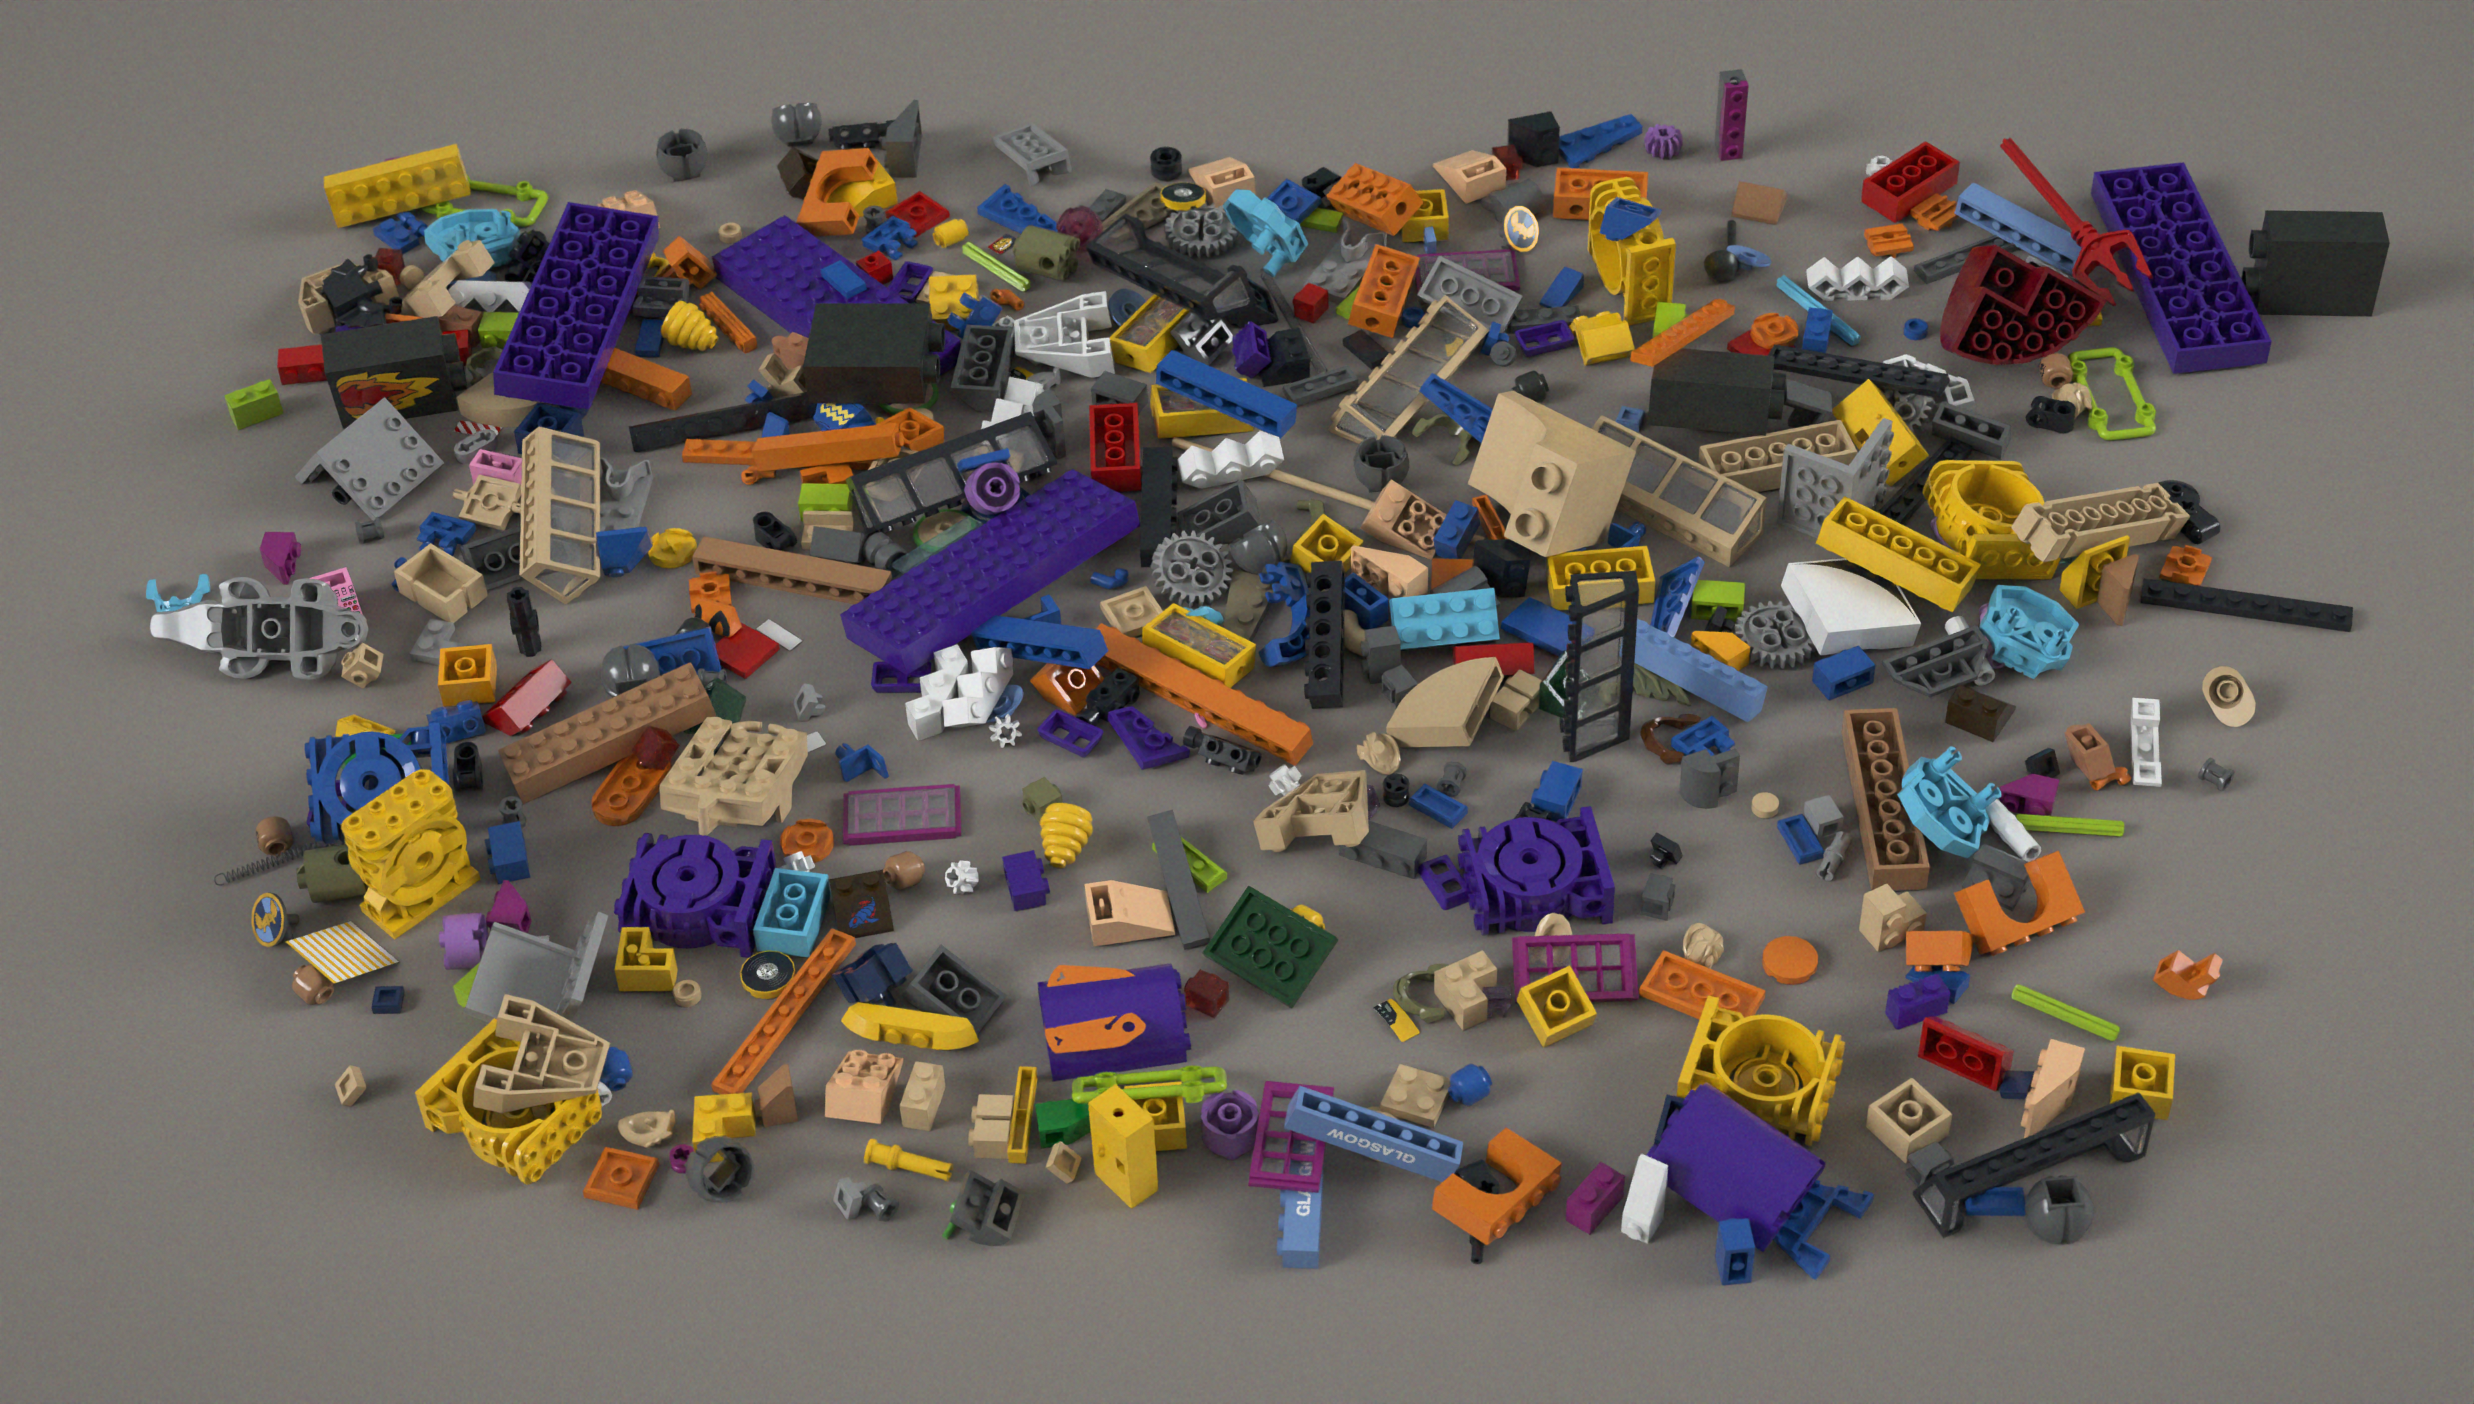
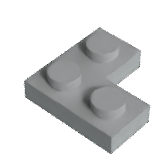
[410,618,467,665]

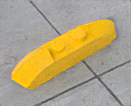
[841,1002,979,1050]

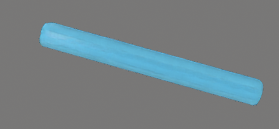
[1776,275,1861,346]

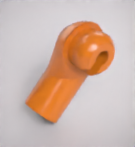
[990,289,1024,311]
[741,465,776,485]
[2089,767,2131,791]

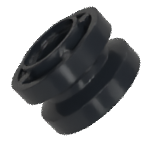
[1150,147,1182,181]

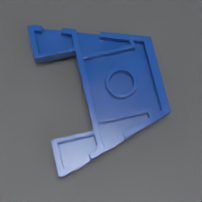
[1773,1180,1874,1280]

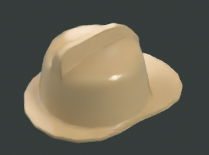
[2202,666,2256,727]

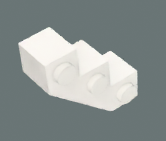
[1806,256,1909,301]
[448,280,532,312]
[1883,354,1976,413]
[978,377,1044,451]
[1177,431,1284,489]
[905,644,969,741]
[942,647,1013,728]

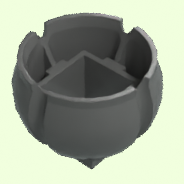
[771,103,822,147]
[656,129,708,182]
[1353,435,1409,493]
[1229,519,1289,575]
[600,644,660,698]
[684,1136,754,1203]
[2025,1175,2094,1245]

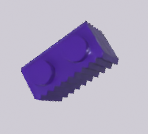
[1232,322,1272,379]
[1002,850,1050,912]
[1885,974,1951,1030]

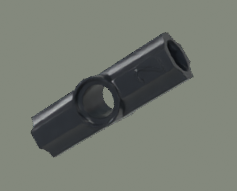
[507,587,542,657]

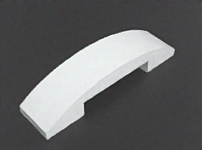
[2130,698,2162,787]

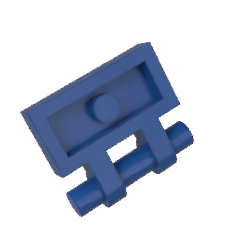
[373,212,428,255]

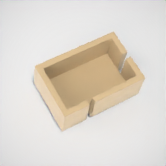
[394,543,488,623]

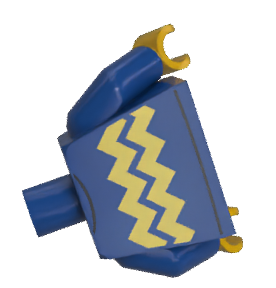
[813,403,884,431]

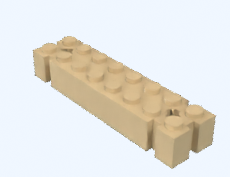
[2011,483,2190,562]

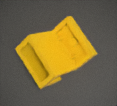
[1569,311,1635,366]

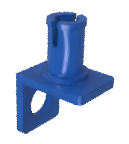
[1607,522,1646,548]
[835,743,889,782]

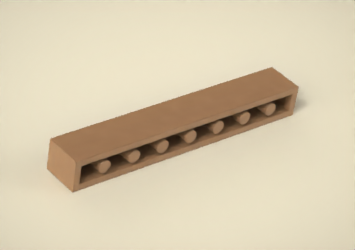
[692,536,892,604]

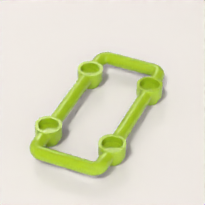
[421,175,548,227]
[2067,347,2156,441]
[1072,1065,1227,1103]

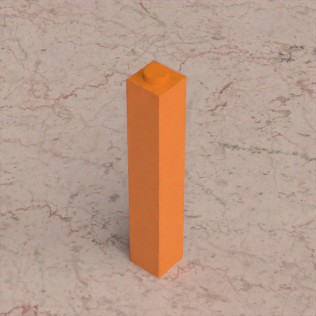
[752,423,904,472]

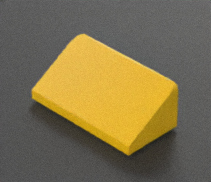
[335,714,395,737]

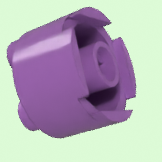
[964,463,1020,516]
[439,913,489,970]
[1201,1090,1259,1160]

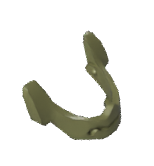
[466,347,503,386]
[1412,413,1472,466]
[1393,964,1448,1023]

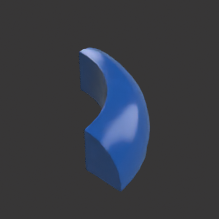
[1258,594,1328,667]

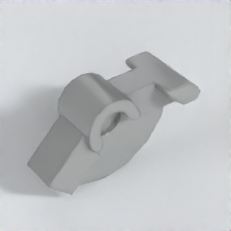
[1027,367,1061,391]

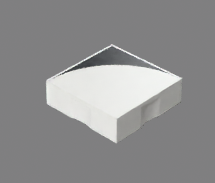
[1781,558,1921,655]

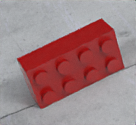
[1861,141,1960,223]
[1089,403,1141,492]

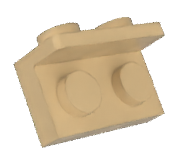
[801,511,855,549]

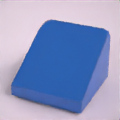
[762,412,790,438]

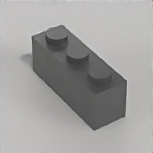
[1932,401,2011,460]
[1339,820,1427,879]

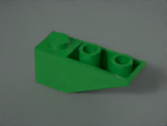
[1035,1099,1091,1149]

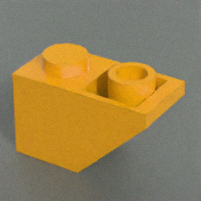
[1691,631,1750,671]

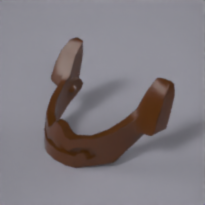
[1640,714,1701,764]

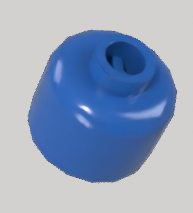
[600,1047,633,1091]
[1448,1064,1492,1107]

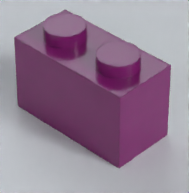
[1566,1162,1625,1235]

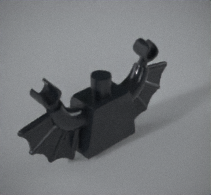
[320,254,403,328]

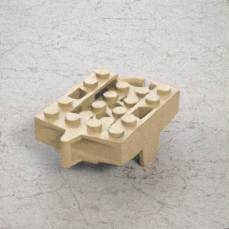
[659,717,808,835]

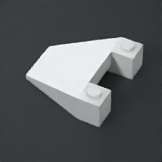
[1014,291,1115,378]

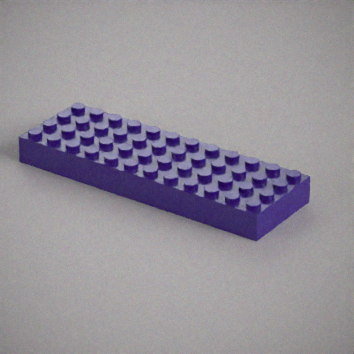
[2091,162,2272,374]
[493,202,659,409]
[712,215,961,405]
[840,469,1141,675]

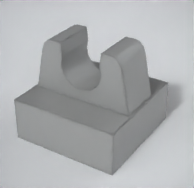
[793,684,826,721]
[833,1177,868,1220]

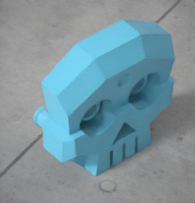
[1222,189,1308,278]
[424,209,520,269]
[1979,585,2079,679]
[1897,747,2001,859]

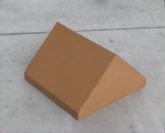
[1732,181,1788,225]
[2097,554,2139,626]

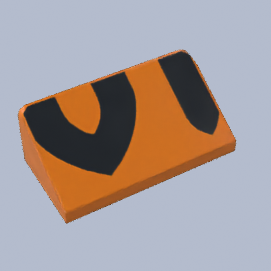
[694,597,742,637]

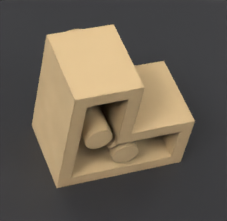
[1859,884,1927,952]
[1434,950,1497,1031]

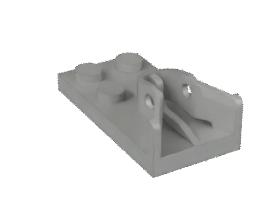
[992,123,1072,187]
[1303,220,1387,304]
[1417,255,1523,333]
[600,458,653,532]

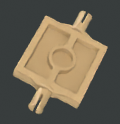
[453,475,521,531]

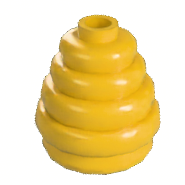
[661,300,718,351]
[1040,803,1093,869]

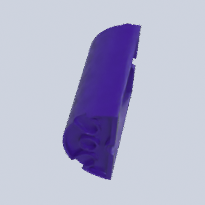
[1038,963,1191,1082]
[1646,1083,1826,1252]

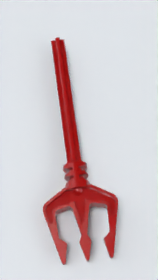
[2000,138,2153,306]

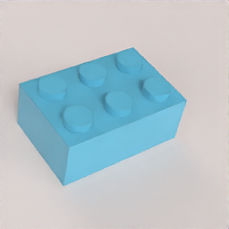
[753,868,831,958]

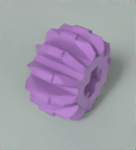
[1644,124,1683,159]

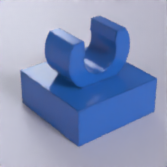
[1480,321,1510,356]
[745,379,773,403]

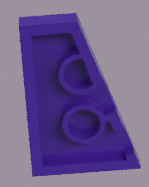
[1108,706,1190,770]

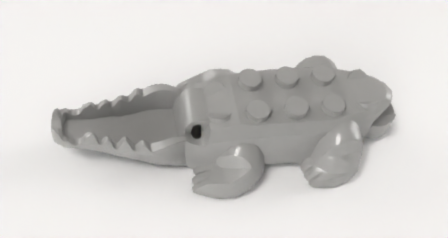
[150,577,369,680]

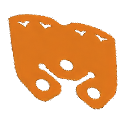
[1044,965,1146,1053]

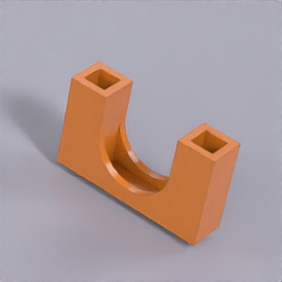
[796,148,879,237]
[1954,851,2085,956]
[1432,1127,1562,1246]

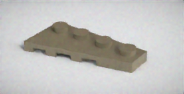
[1096,181,1177,244]
[1223,569,1280,642]

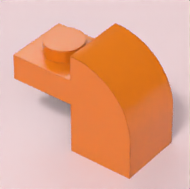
[800,462,856,491]
[2153,950,2223,1000]

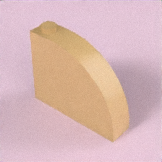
[457,372,558,427]
[1386,657,1504,747]

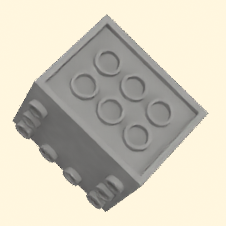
[295,397,444,521]
[1777,418,1894,538]
[463,912,608,1023]

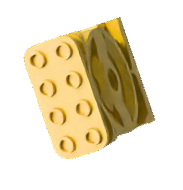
[1588,177,1676,326]
[1922,460,2061,579]
[341,769,481,940]
[1677,995,1846,1146]
[415,1018,602,1185]

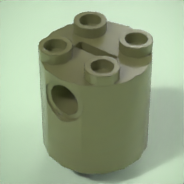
[1013,225,1080,281]
[296,844,368,903]

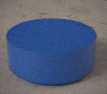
[1402,307,1425,328]
[1903,318,1928,340]

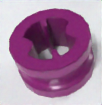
[669,1144,694,1173]

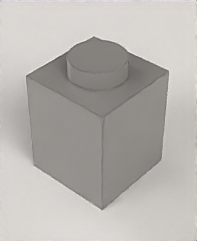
[1803,795,1844,842]

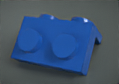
[426,700,486,743]

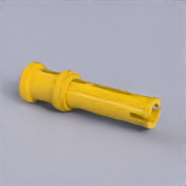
[864,1138,953,1182]

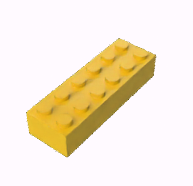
[324,144,471,228]
[1816,496,1981,612]

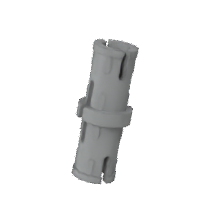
[1816,831,1852,881]

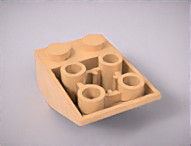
[1433,150,1506,204]
[1188,157,1255,208]
[597,190,660,228]
[1360,479,1447,560]
[1351,545,1428,608]
[1084,880,1175,947]
[2021,1039,2085,1138]
[825,1050,903,1124]

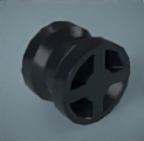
[1383,773,1410,807]

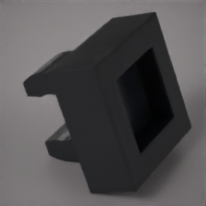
[1704,605,1735,633]
[2025,748,2060,778]
[1650,832,1683,869]

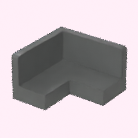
[1780,379,1832,428]

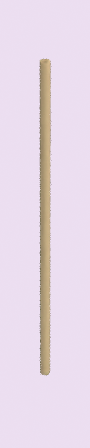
[1172,437,1486,544]

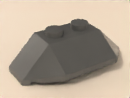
[1882,625,1989,697]

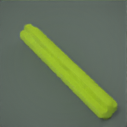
[962,242,1031,292]
[2016,814,2125,837]
[2011,984,2120,1041]

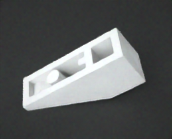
[1621,1154,1668,1244]

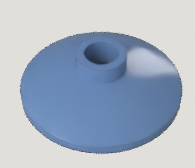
[1726,245,1771,270]
[1108,289,1146,326]
[986,685,1024,723]

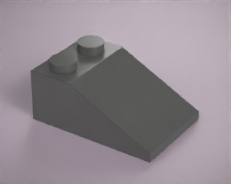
[882,100,922,177]
[1177,479,1261,544]
[901,945,1007,1035]

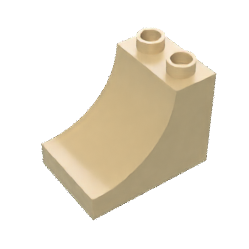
[1468,391,1636,557]

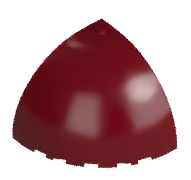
[1940,245,2107,365]

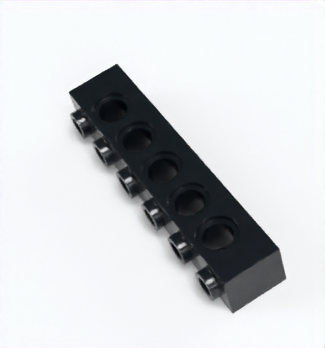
[1304,560,1345,709]

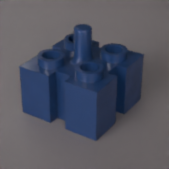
[832,943,913,1007]

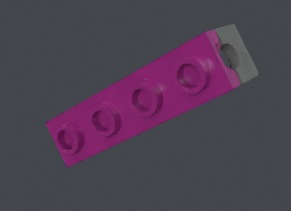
[1714,69,1749,161]

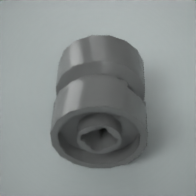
[862,532,909,578]

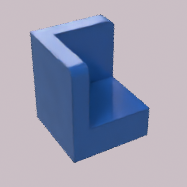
[1024,594,1061,624]

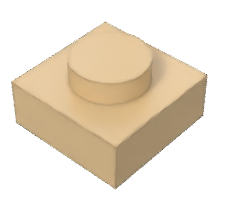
[335,1065,367,1107]
[1045,1142,1082,1184]

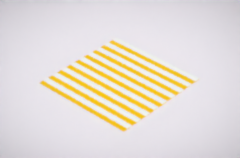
[286,921,399,983]

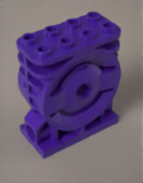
[1458,806,1615,936]
[614,833,777,958]

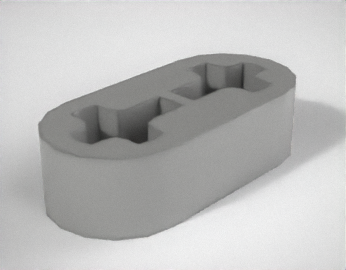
[454,429,498,464]

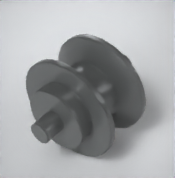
[1491,341,1517,367]

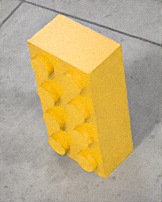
[1545,546,1655,611]

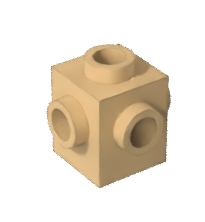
[341,643,384,688]

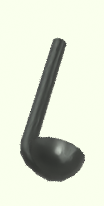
[1704,220,1739,282]

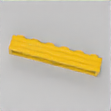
[1007,1066,1038,1164]

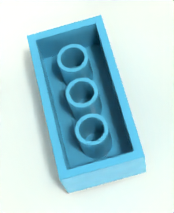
[1389,588,1500,651]

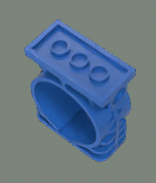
[305,722,449,847]

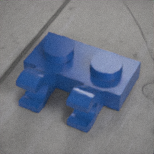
[862,216,918,260]
[947,292,1003,339]
[417,512,476,556]
[1259,562,1310,607]
[1671,716,1735,756]

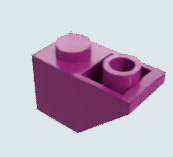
[260,532,301,585]
[1999,774,2059,816]
[486,880,532,933]

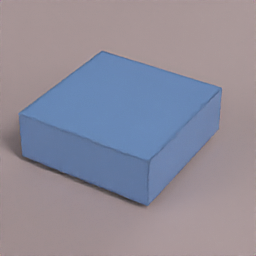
[1424,226,1437,254]
[1615,406,1645,432]

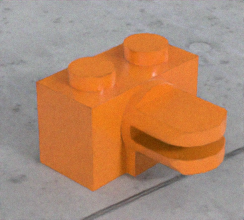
[657,236,717,290]

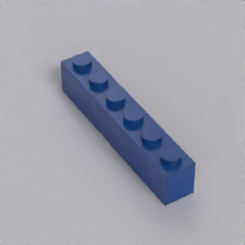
[1156,350,1297,439]
[971,615,1108,669]

